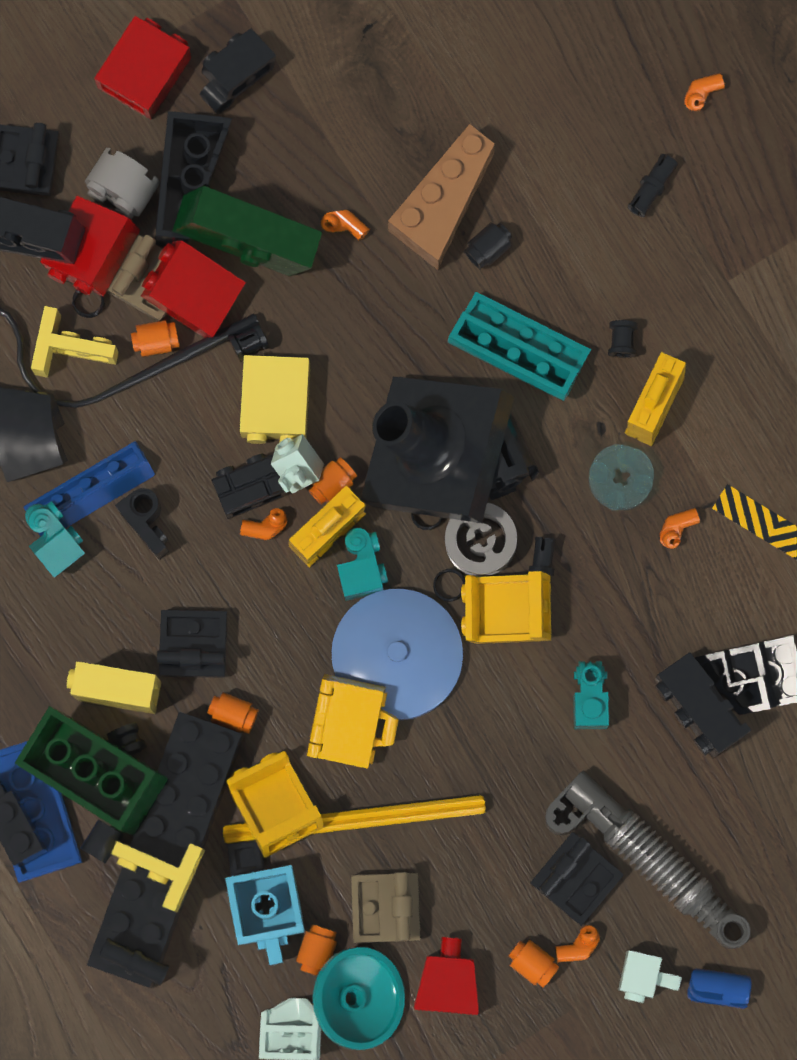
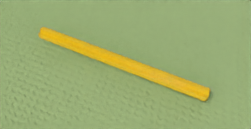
[223,795,486,844]

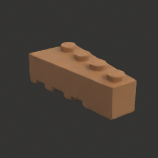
[388,124,495,270]

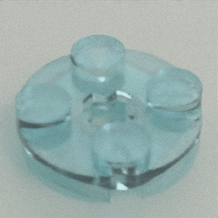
[589,444,654,511]

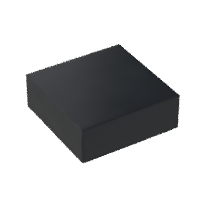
[227,840,264,877]

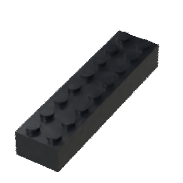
[87,712,244,988]

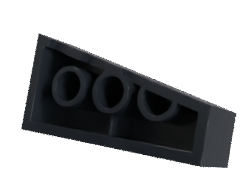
[155,111,232,247]
[0,197,85,264]

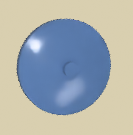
[332,589,463,721]

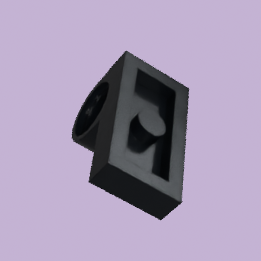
[115,488,169,560]

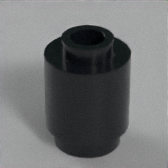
[464,222,512,270]

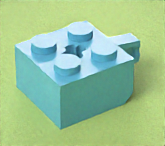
[225,865,305,966]

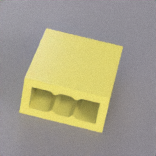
[240,355,310,444]
[67,661,161,714]

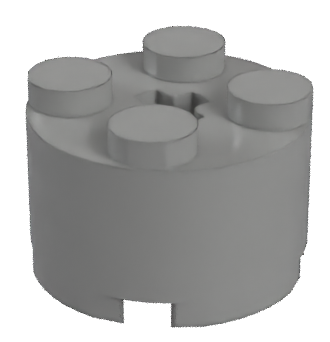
[85,148,160,220]

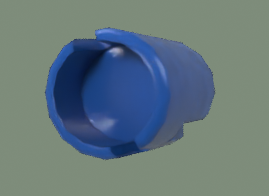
[687,968,751,1009]

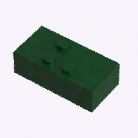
[172,186,322,276]
[15,706,168,836]

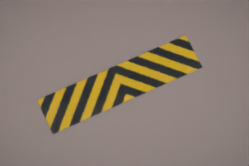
[712,484,797,560]

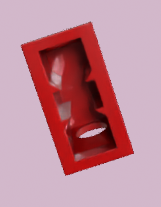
[414,937,479,1015]

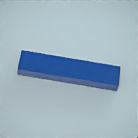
[23,441,155,536]

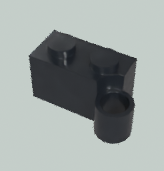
[199,28,276,114]

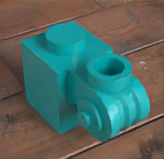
[25,501,85,578]
[337,528,388,601]
[573,661,609,730]

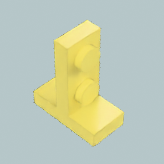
[31,306,119,378]
[111,841,205,913]

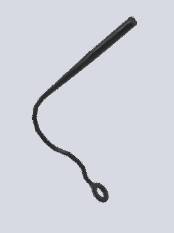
[0,308,260,408]

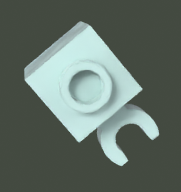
[271,434,324,494]
[618,950,681,1003]

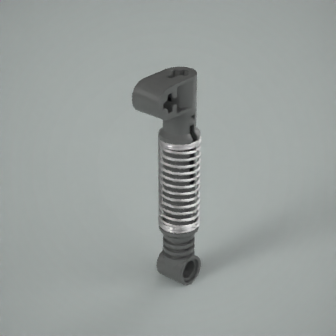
[545,770,751,949]

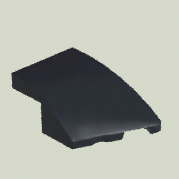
[0,387,68,482]
[695,635,797,715]

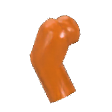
[685,73,724,111]
[321,210,370,241]
[240,508,287,540]
[660,508,700,549]
[556,925,600,963]

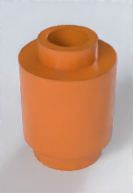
[131,320,179,357]
[308,457,357,505]
[207,692,259,734]
[296,924,337,976]
[508,939,559,988]

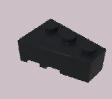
[655,652,752,759]

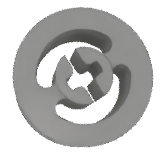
[445,503,517,577]

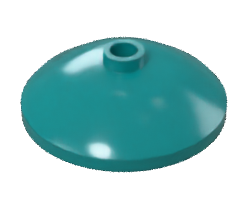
[313,947,405,1050]

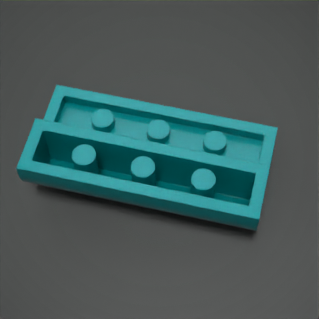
[447,292,591,401]

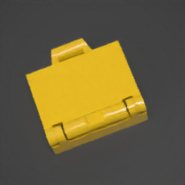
[625,352,686,446]
[289,485,366,568]
[307,674,399,769]

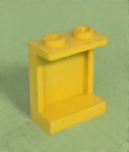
[461,571,551,644]
[226,751,324,858]

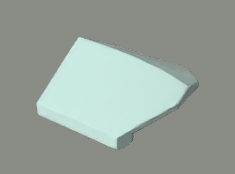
[259,998,321,1060]

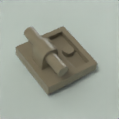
[106,235,167,321]
[351,872,420,943]

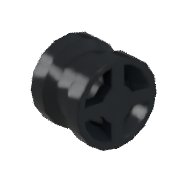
[107,722,147,755]

